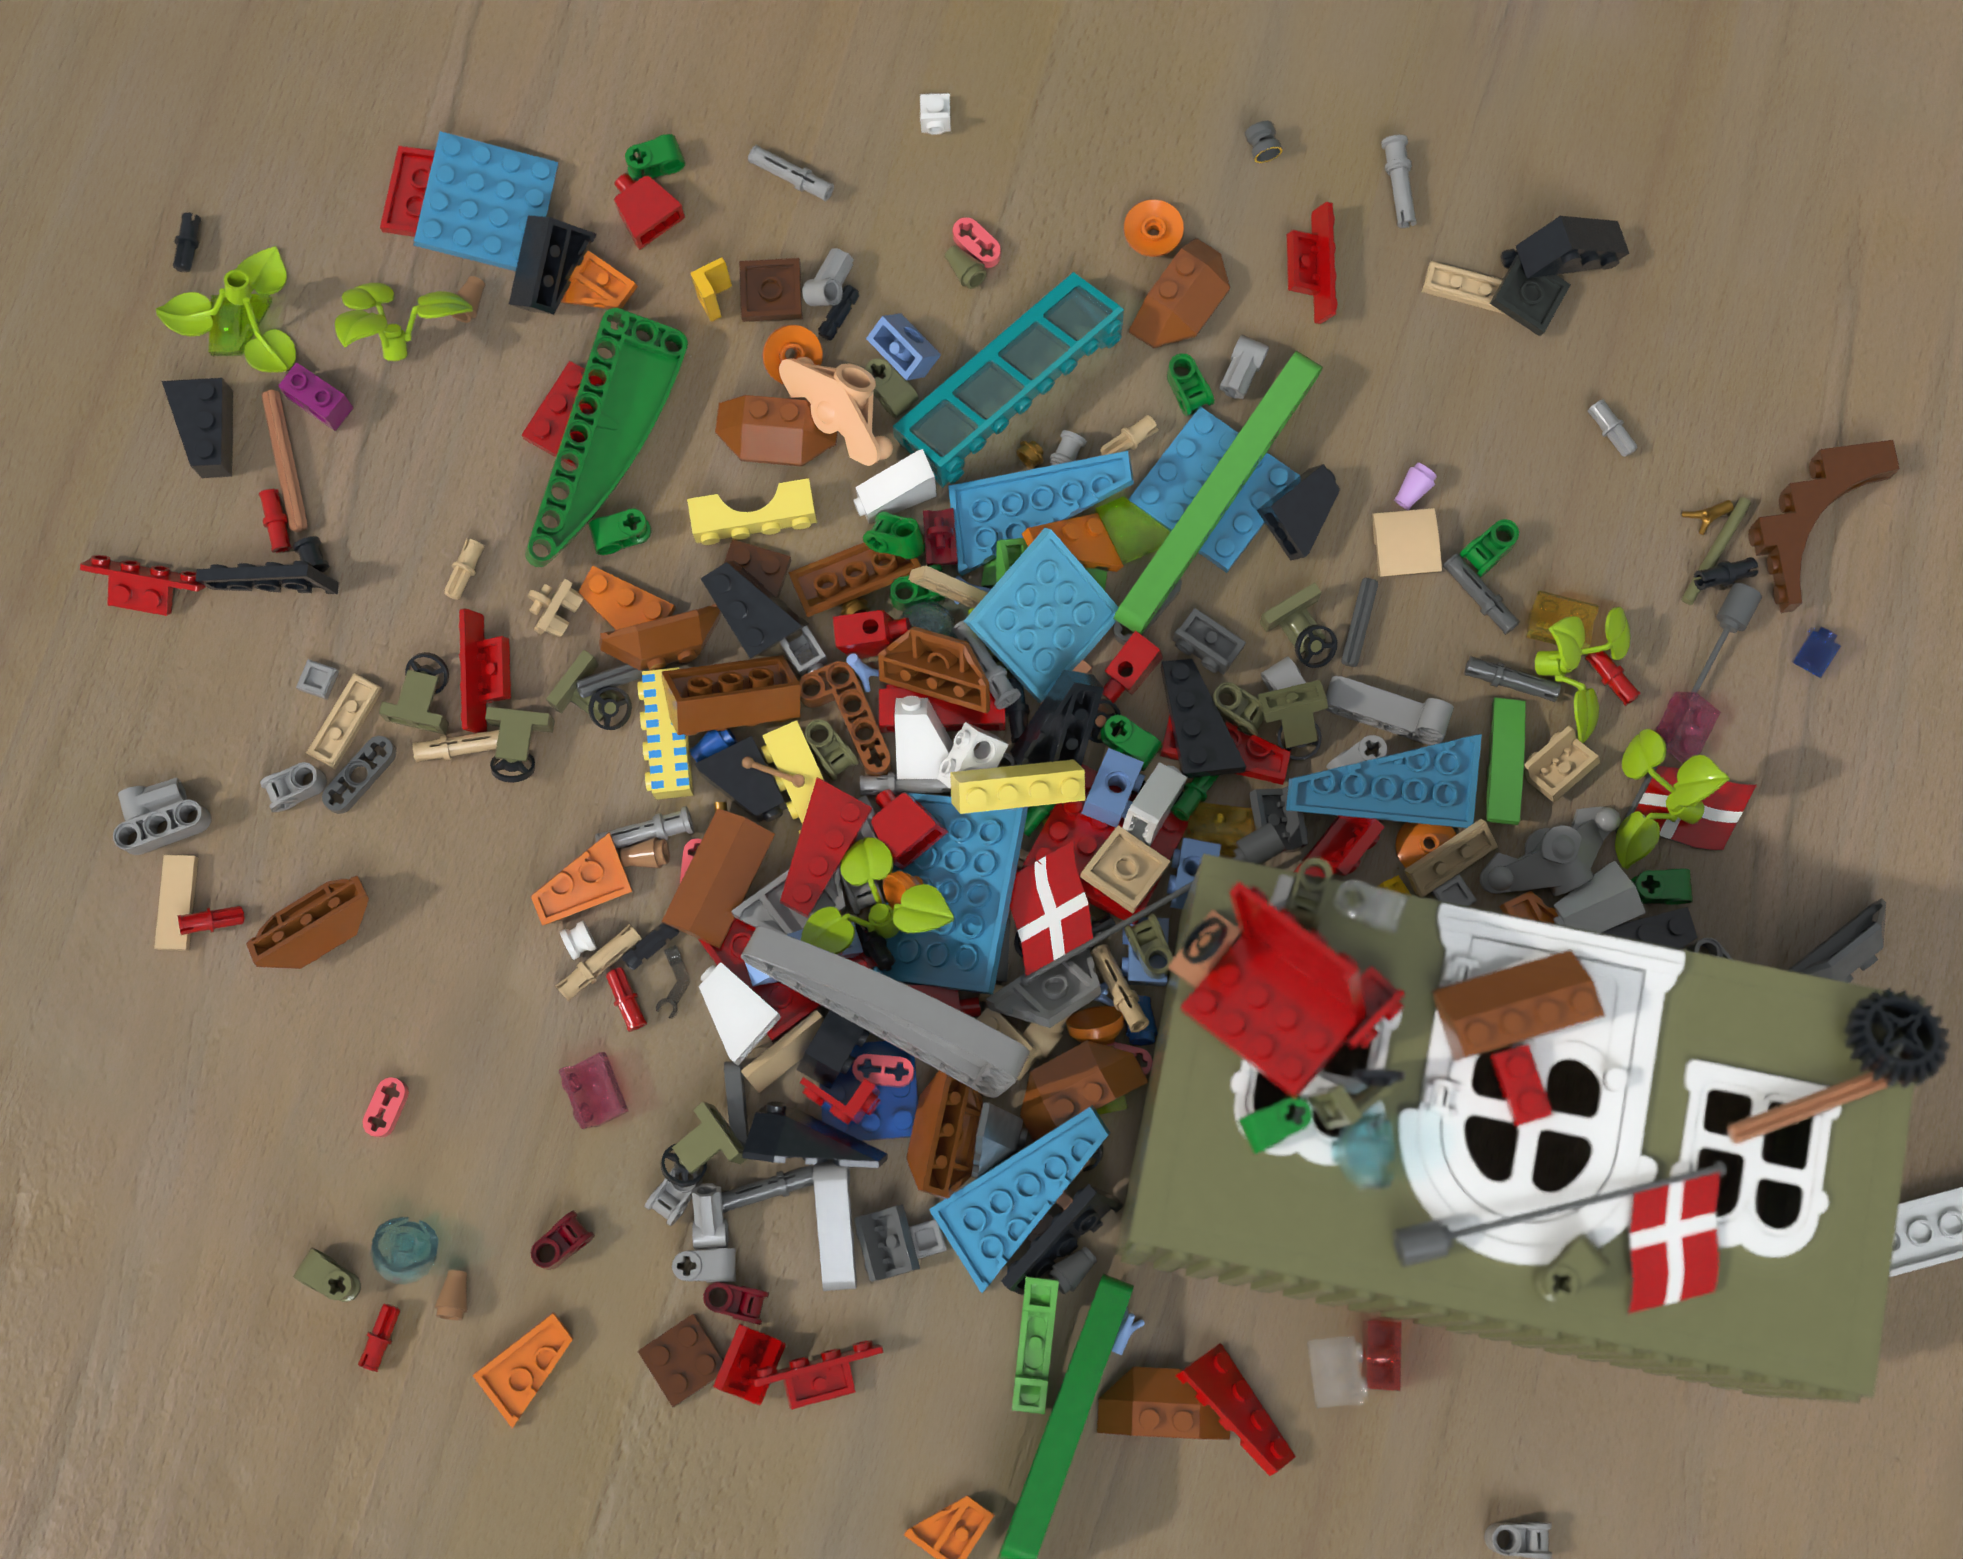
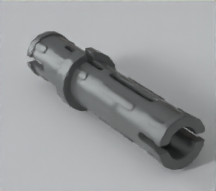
[1443,553,1520,635]
[1464,656,1561,702]
[721,1165,814,1213]

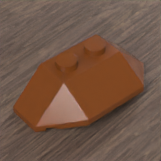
[1129,238,1230,349]
[715,395,838,467]
[599,604,721,671]
[878,626,990,713]
[246,876,369,969]
[1020,1040,1149,1142]
[906,1070,983,1199]
[1097,1367,1230,1440]

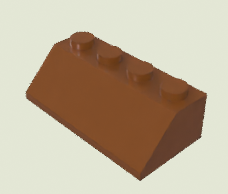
[662,655,800,735]
[1431,950,1605,1062]

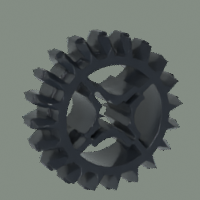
[1843,988,1950,1089]

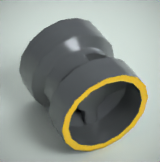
[1245,121,1283,163]

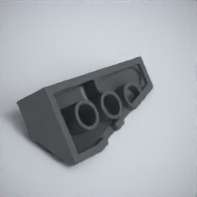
[972,1102,1028,1179]

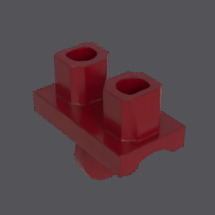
[923,508,958,566]

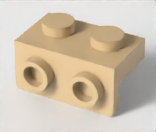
[1524,726,1600,803]

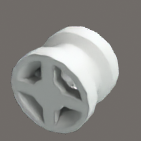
[560,920,597,960]

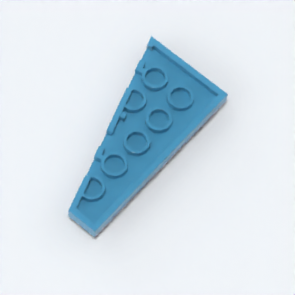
[948,451,1134,576]
[1286,734,1482,828]
[929,1105,1110,1293]

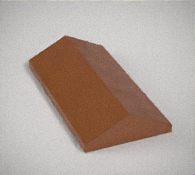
[788,543,921,618]
[662,809,775,948]

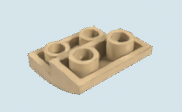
[1372,508,1442,577]

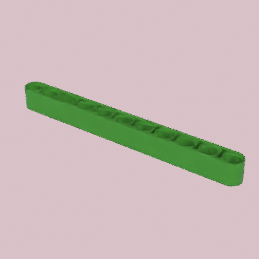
[1113,351,1323,634]

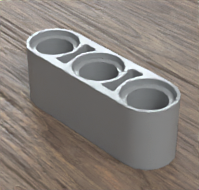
[113,799,211,855]

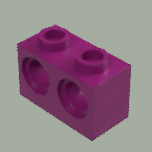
[278,362,354,431]

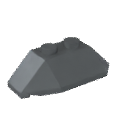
[1787,898,1886,983]

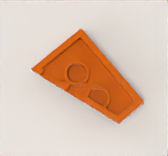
[1022,513,1124,572]
[578,566,676,630]
[531,832,632,926]
[472,1312,574,1428]

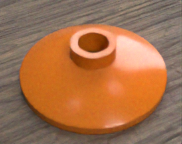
[1124,200,1184,257]
[763,325,823,385]
[1395,822,1457,868]

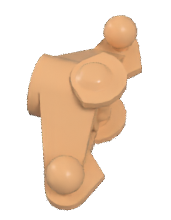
[779,357,893,466]

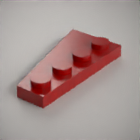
[1160,714,1290,785]
[780,777,872,918]
[1175,1343,1296,1476]

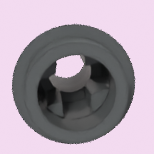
[1048,1247,1097,1294]

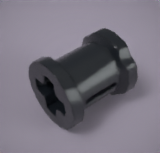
[293,536,329,573]

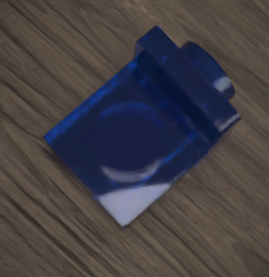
[1792,626,1841,678]

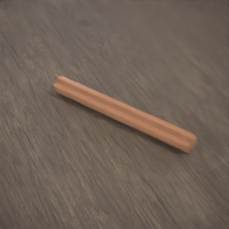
[261,389,308,532]
[1727,1072,1896,1144]

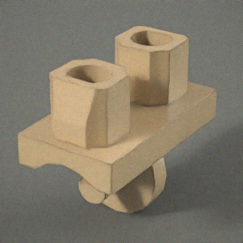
[527,579,584,637]

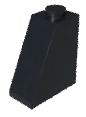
[1257,464,1340,561]
[695,736,787,822]

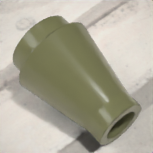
[945,245,987,289]

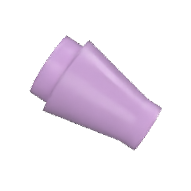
[1394,463,1437,510]

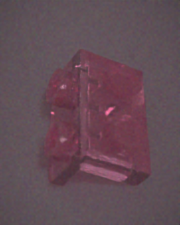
[1654,692,1721,764]
[559,1052,629,1129]

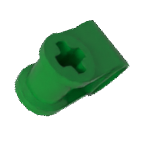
[625,134,685,182]
[1167,353,1215,417]
[588,508,651,555]
[863,511,925,559]
[1459,519,1519,577]
[890,564,947,611]
[1100,715,1162,771]
[1631,868,1693,905]
[1238,1097,1312,1154]

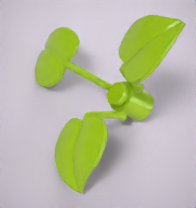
[156,246,296,372]
[335,283,473,361]
[1535,607,1631,743]
[1615,729,1730,870]
[801,837,954,955]

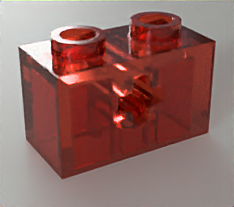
[1361,1320,1402,1391]

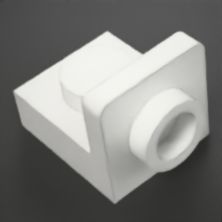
[920,93,951,135]

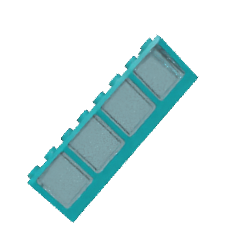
[892,272,1124,488]

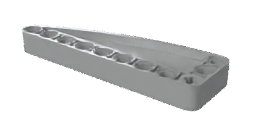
[741,927,1030,1098]

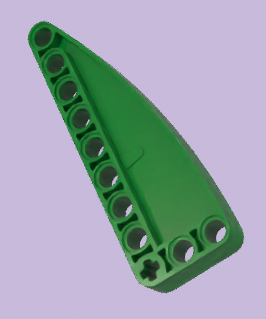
[525,308,688,567]
[997,1273,1134,1559]

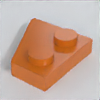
[904,1495,995,1559]

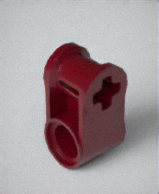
[530,1210,595,1270]
[703,1282,769,1325]

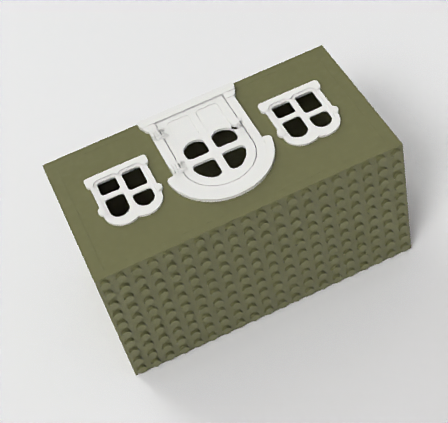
[1115,854,1925,1403]

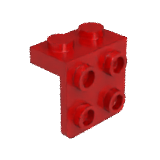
[799,1077,881,1125]

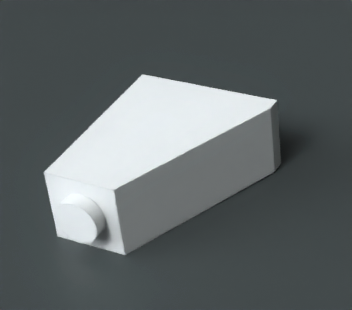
[853,449,937,524]
[895,696,954,779]
[1122,762,1187,847]
[1553,861,1646,933]
[699,962,781,1066]

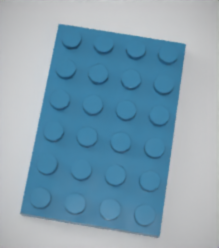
[873,793,1028,995]

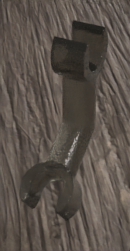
[656,945,690,1019]

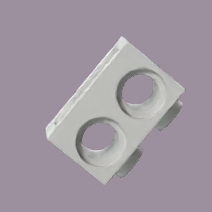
[937,722,1008,789]

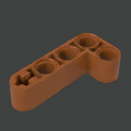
[799,661,892,776]

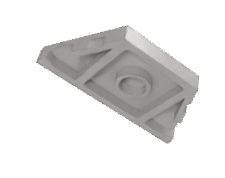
[731,868,845,935]
[986,949,1101,1028]

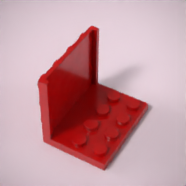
[1180,881,1367,1100]

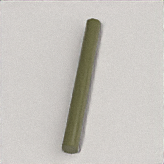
[1681,497,1751,605]

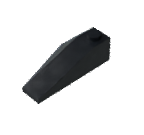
[742,1102,888,1168]

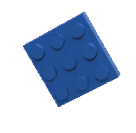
[819,1041,918,1141]

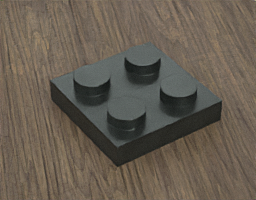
[1490,254,1571,336]

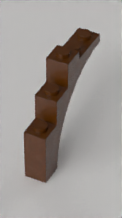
[1748,440,1900,613]

